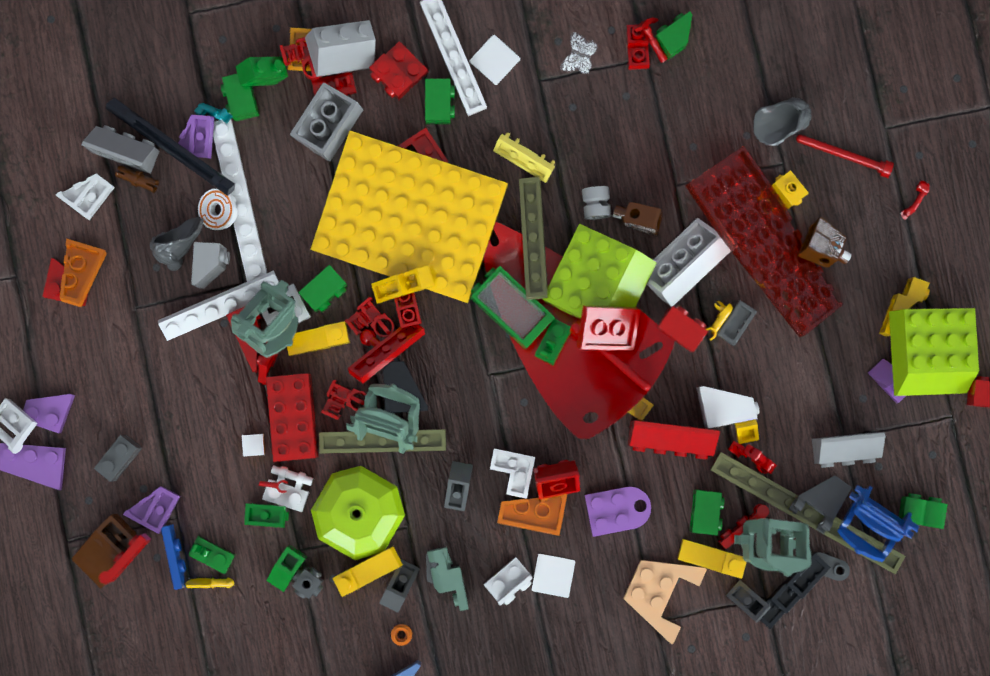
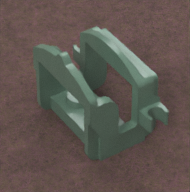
[231,280,298,357]
[346,384,420,454]
[734,518,811,576]

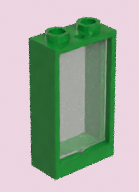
[470,266,555,349]

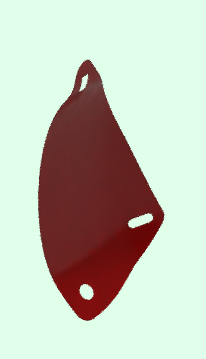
[483,222,674,439]

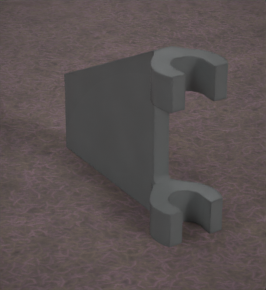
[788,475,852,534]

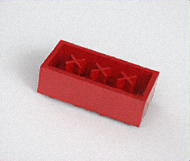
[266,373,318,462]

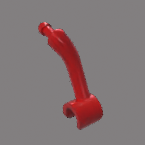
[901,180,930,220]

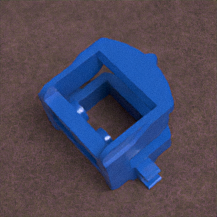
[837,485,919,562]

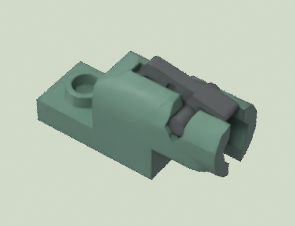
[426,547,469,611]

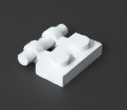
[262,465,314,512]

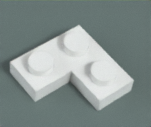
[490,449,535,499]

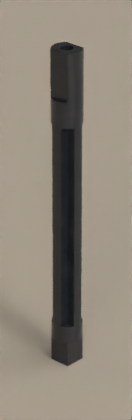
[106,98,235,196]

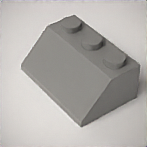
[305,20,376,77]
[290,82,363,162]
[82,125,159,174]
[812,432,885,468]

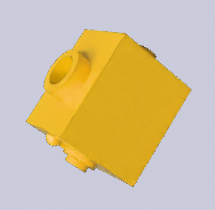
[770,170,808,210]

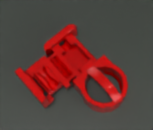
[280,37,322,80]
[345,297,395,338]
[321,380,367,420]
[728,441,777,474]

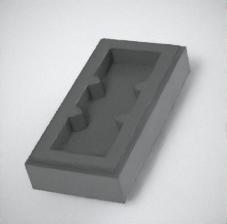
[717,300,757,346]

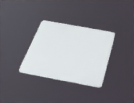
[470,35,520,85]
[532,554,575,598]

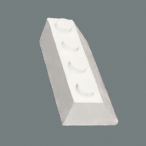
[647,218,732,307]

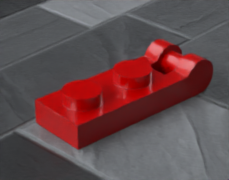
[718,504,769,549]
[99,534,151,584]

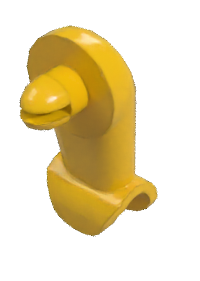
[706,301,733,341]

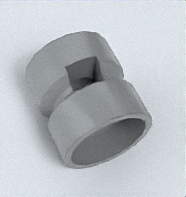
[582,186,611,220]

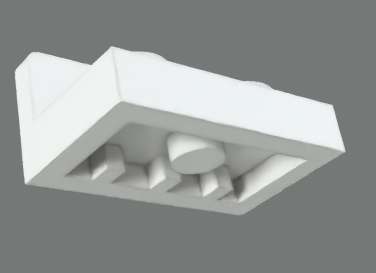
[484,557,533,606]

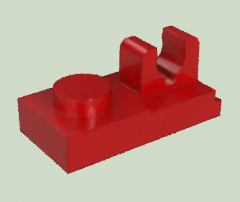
[311,72,356,96]

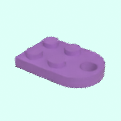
[584,487,651,537]

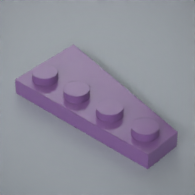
[0,443,66,490]

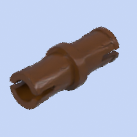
[115,165,159,193]

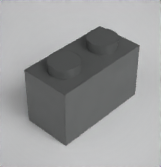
[94,435,142,482]

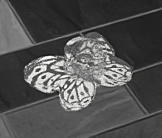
[560,32,598,74]

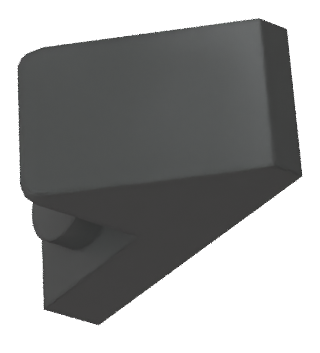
[726,580,771,623]

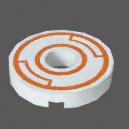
[198,189,237,230]

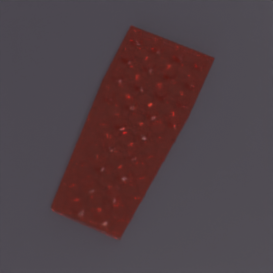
[685,146,843,337]

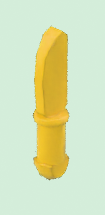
[185,578,234,588]

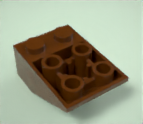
[72,514,139,589]

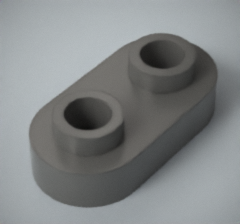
[811,552,850,581]

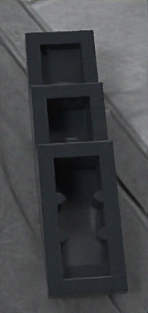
[760,553,831,629]

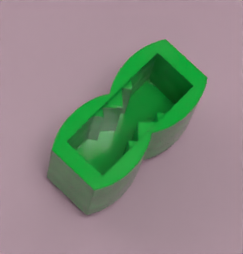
[899,493,948,529]

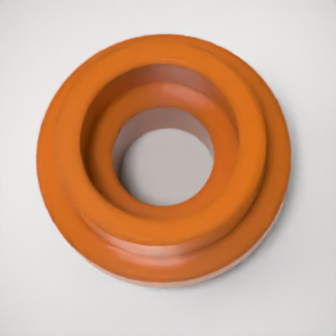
[391,624,412,646]

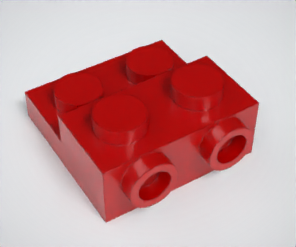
[369,41,428,100]

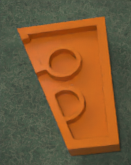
[60,238,107,307]
[497,494,567,536]

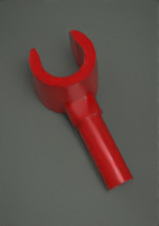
[259,480,288,493]

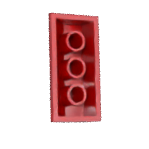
[628,421,720,460]

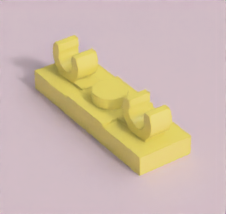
[493,133,555,183]

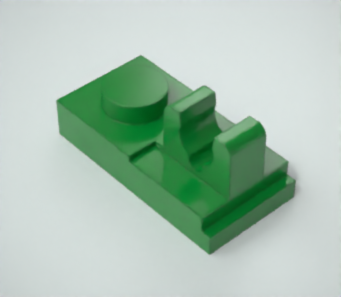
[535,318,571,365]
[244,503,289,528]
[188,536,235,574]

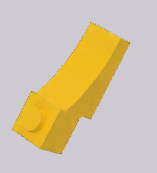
[371,266,435,304]
[879,277,930,337]
[287,321,350,356]
[677,539,746,579]
[333,547,403,597]

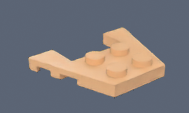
[623,560,707,644]

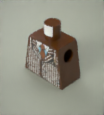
[613,202,663,236]
[798,217,851,267]

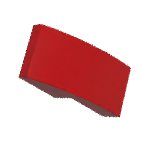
[626,24,650,70]
[394,293,422,329]

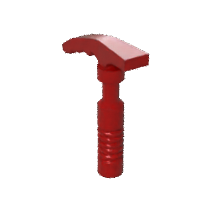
[635,18,668,63]

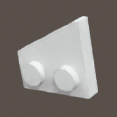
[56,174,115,220]

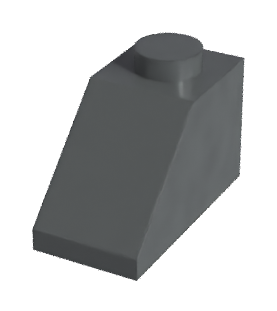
[444,461,473,511]
[379,559,420,613]

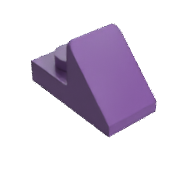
[868,359,906,403]

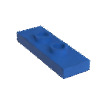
[161,524,186,590]

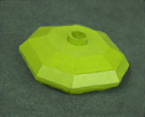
[311,466,405,560]

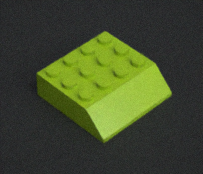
[543,224,657,319]
[889,308,979,396]

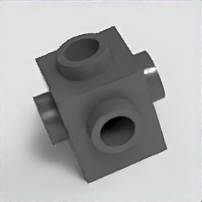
[292,567,325,599]

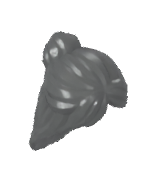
[753,97,812,146]
[149,217,204,271]

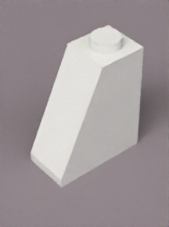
[697,386,759,429]

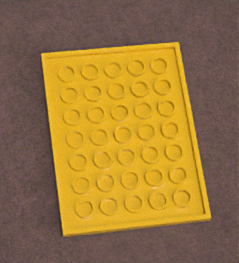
[310,130,508,303]

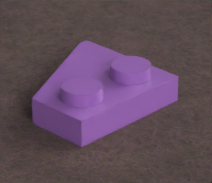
[178,115,214,158]
[23,394,75,433]
[123,486,181,534]

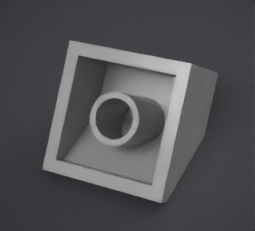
[191,242,230,289]

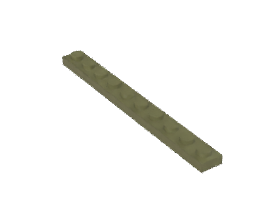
[710,452,905,575]

